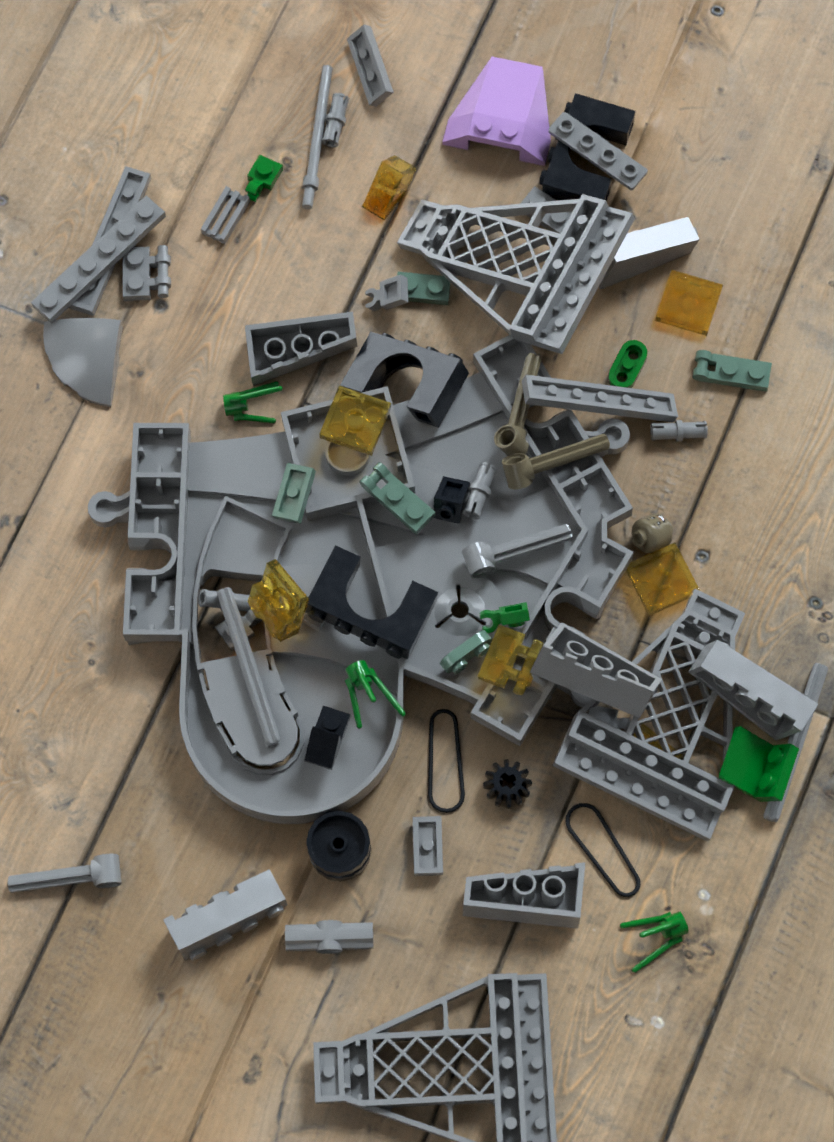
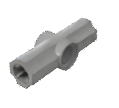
[285,920,373,954]

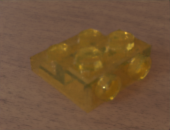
[248,559,309,642]

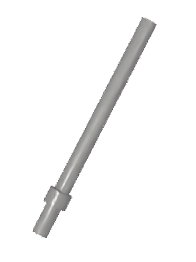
[302,65,333,209]

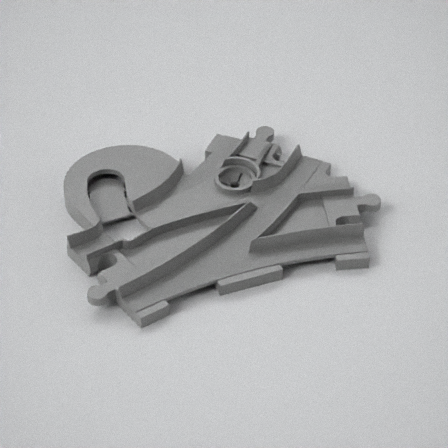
[88,335,634,824]

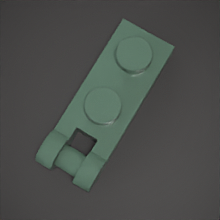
[692,350,772,392]
[359,462,435,535]

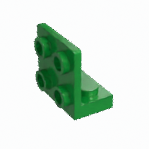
[719,726,799,802]

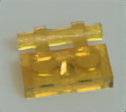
[478,625,544,696]

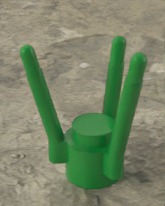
[223,381,283,423]
[345,660,406,729]
[620,911,689,973]

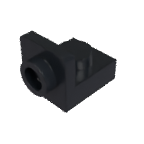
[433,476,470,524]

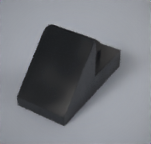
[304,705,351,770]

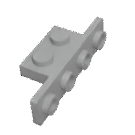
[549,112,647,190]

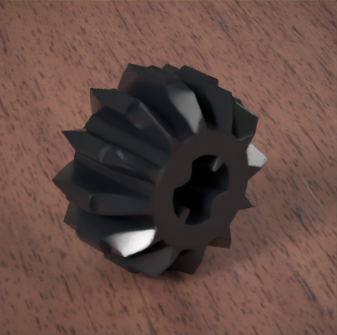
[483,759,532,809]

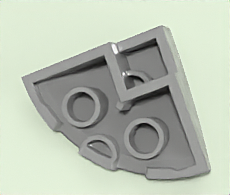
[43,318,123,407]

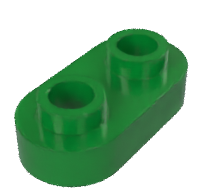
[608,340,648,388]

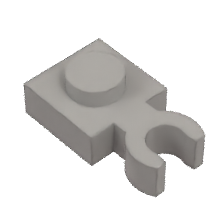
[365,274,408,311]

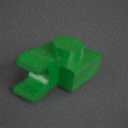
[245,154,283,202]
[480,602,530,634]

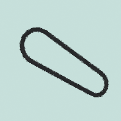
[428,709,465,813]
[565,803,641,897]

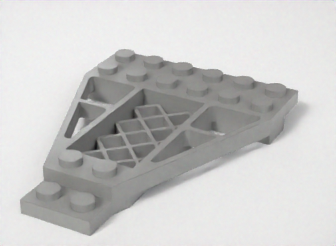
[397,194,635,354]
[552,589,745,841]
[313,973,557,1142]

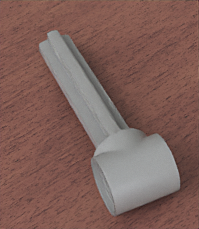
[462,524,572,579]
[7,854,122,893]

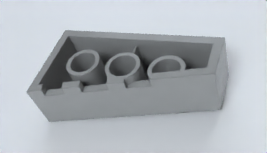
[245,312,357,386]
[530,622,662,718]
[689,640,818,740]
[463,862,585,929]
[163,869,287,961]

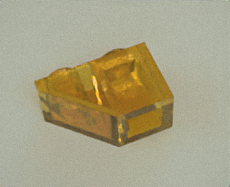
[362,155,417,220]

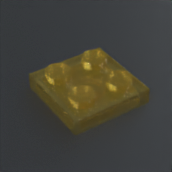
[655,270,723,336]
[319,386,391,456]
[626,543,700,616]

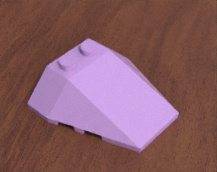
[442,57,551,166]

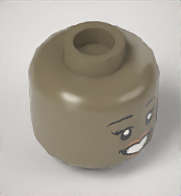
[631,514,673,553]

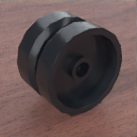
[306,811,372,882]

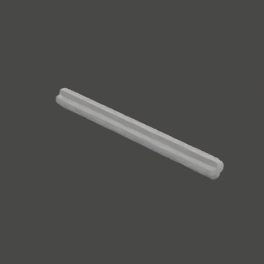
[217,587,280,746]
[763,663,828,822]

